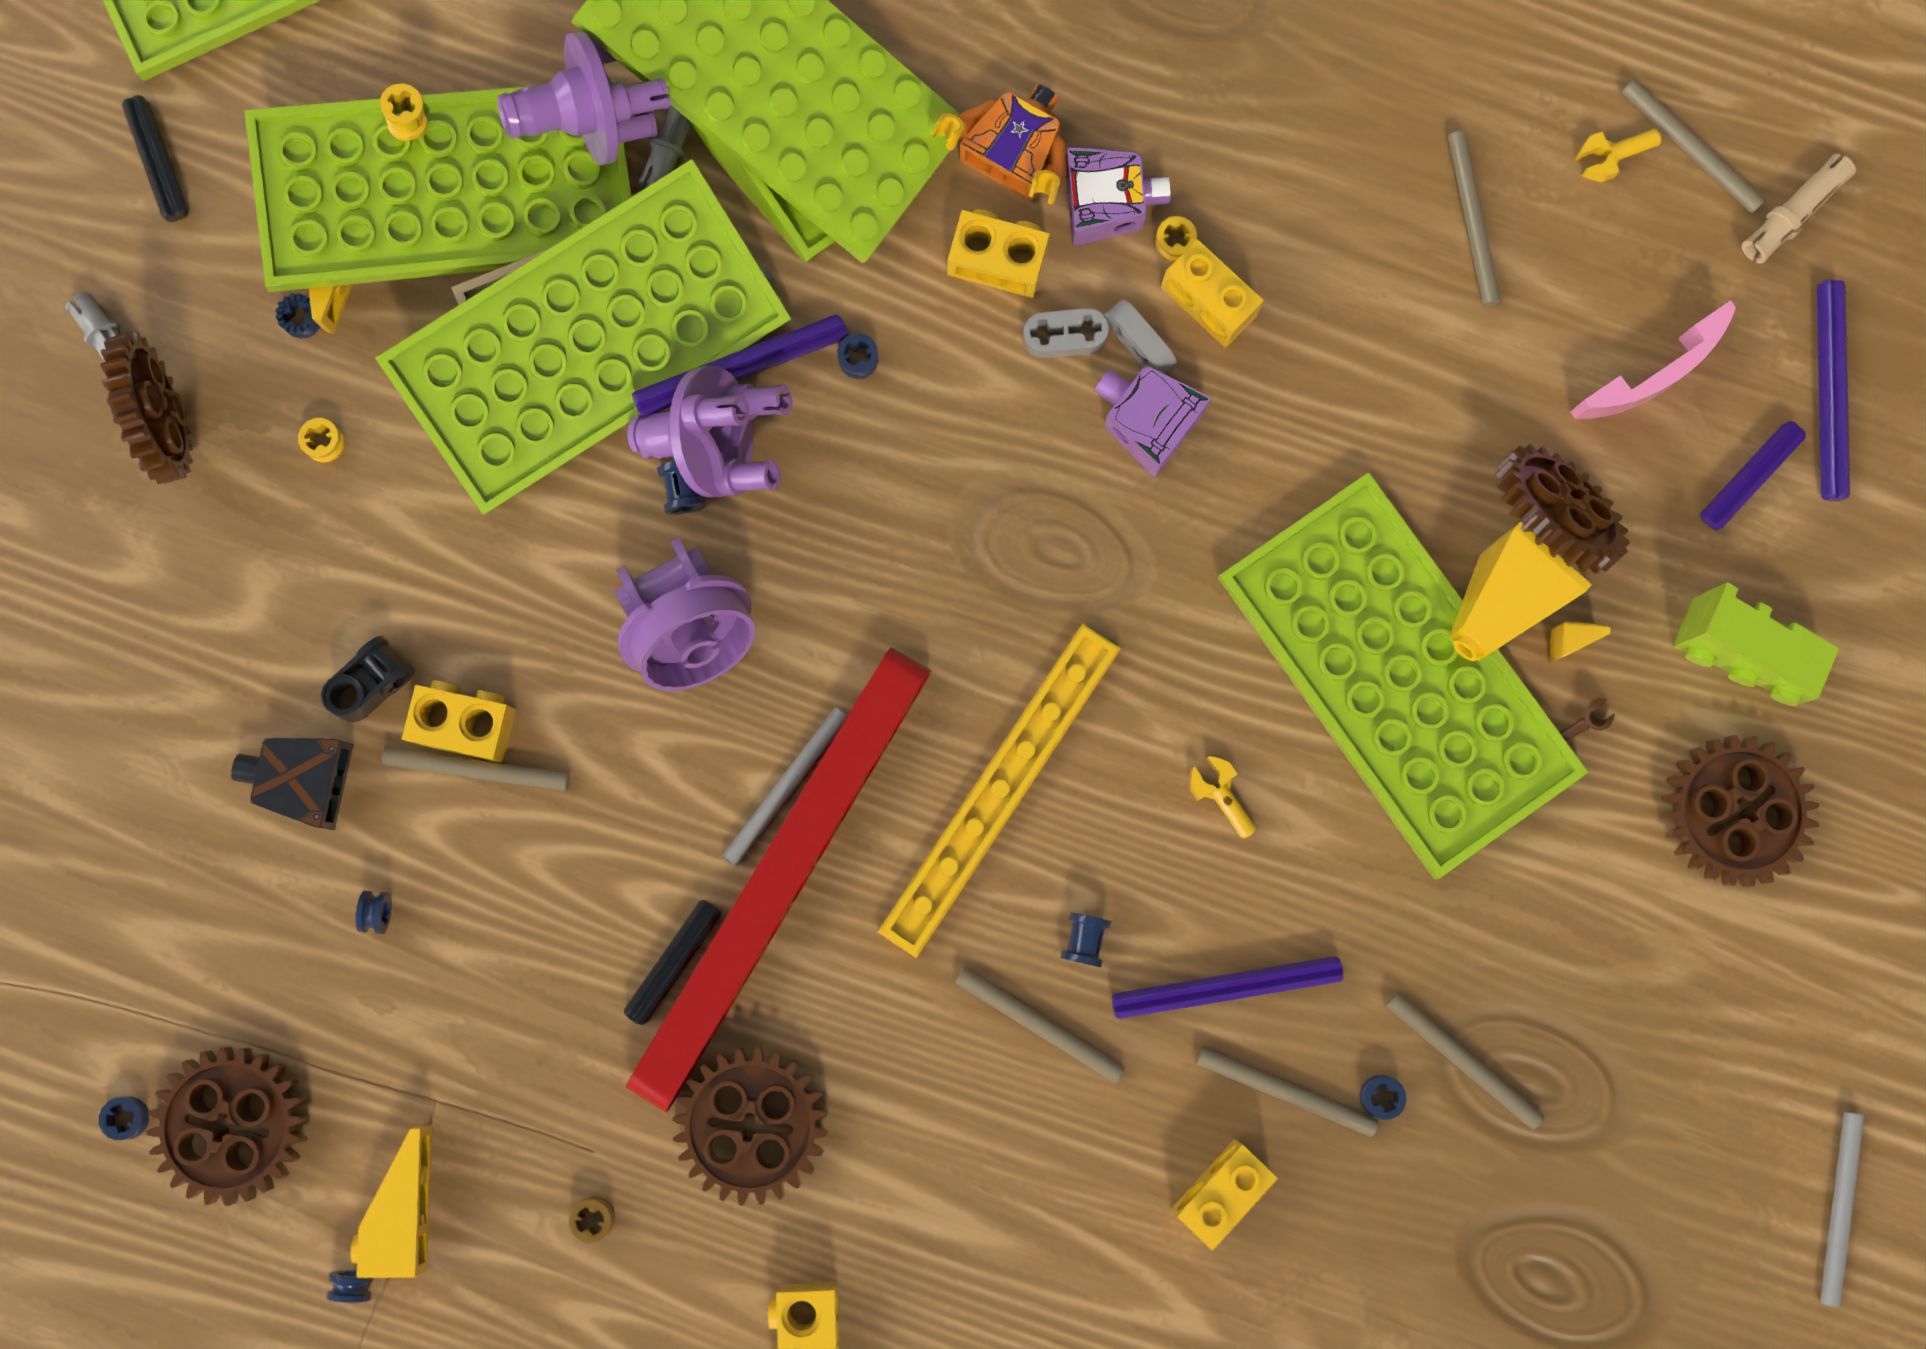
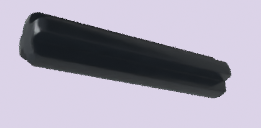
[122,95,189,222]
[624,900,721,1026]

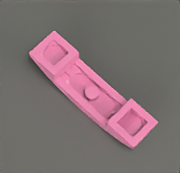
[1570,300,1736,419]

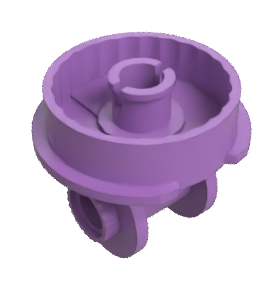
[614,537,755,691]

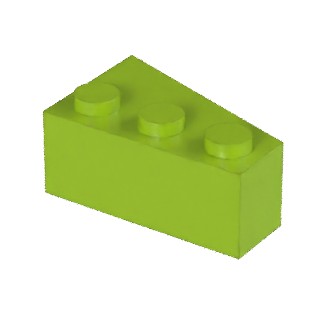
[1672,582,1839,706]

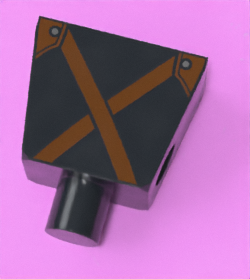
[231,738,354,830]

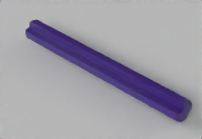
[1817,280,1850,501]
[632,315,848,417]
[1111,956,1343,1019]

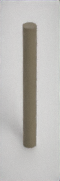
[1621,79,1765,214]
[1447,130,1501,307]
[382,747,570,791]
[955,967,1125,1083]
[1385,992,1544,1130]
[1195,1046,1379,1138]

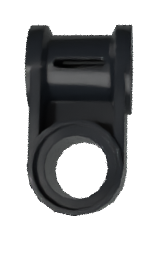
[321,636,415,722]

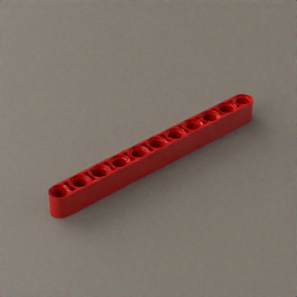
[625,647,931,1113]

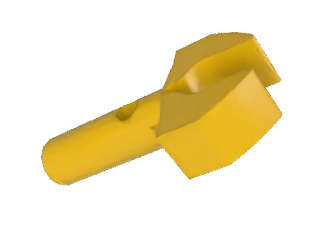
[1575,129,1661,182]
[1189,756,1256,839]

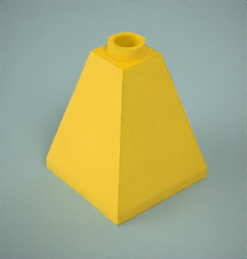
[1450,521,1592,661]

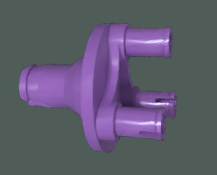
[497,31,670,165]
[627,366,793,497]

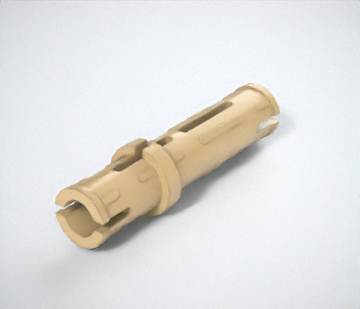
[1742,153,1856,264]

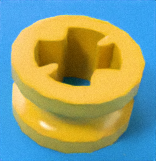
[1155,216,1197,262]
[298,418,345,463]

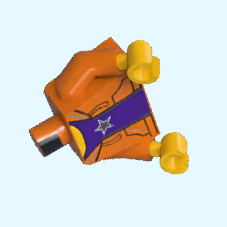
[931,84,1067,205]

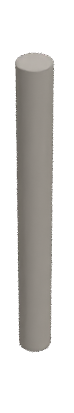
[722,707,847,866]
[1820,1112,1864,1307]

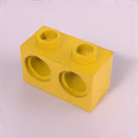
[947,209,1050,298]
[1161,239,1264,348]
[402,680,516,763]
[1171,1139,1278,1251]
[768,1282,840,1349]

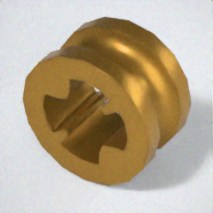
[569,1197,615,1243]

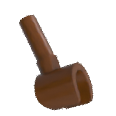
[1559,698,1615,741]

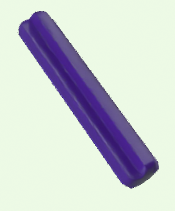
[1700,421,1806,530]

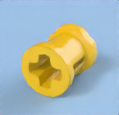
[380,83,428,142]

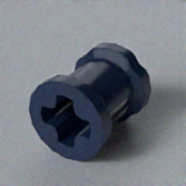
[657,461,706,515]
[1061,912,1111,967]

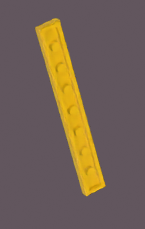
[878,623,1121,958]

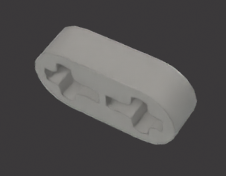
[1104,300,1177,374]
[1023,308,1109,358]

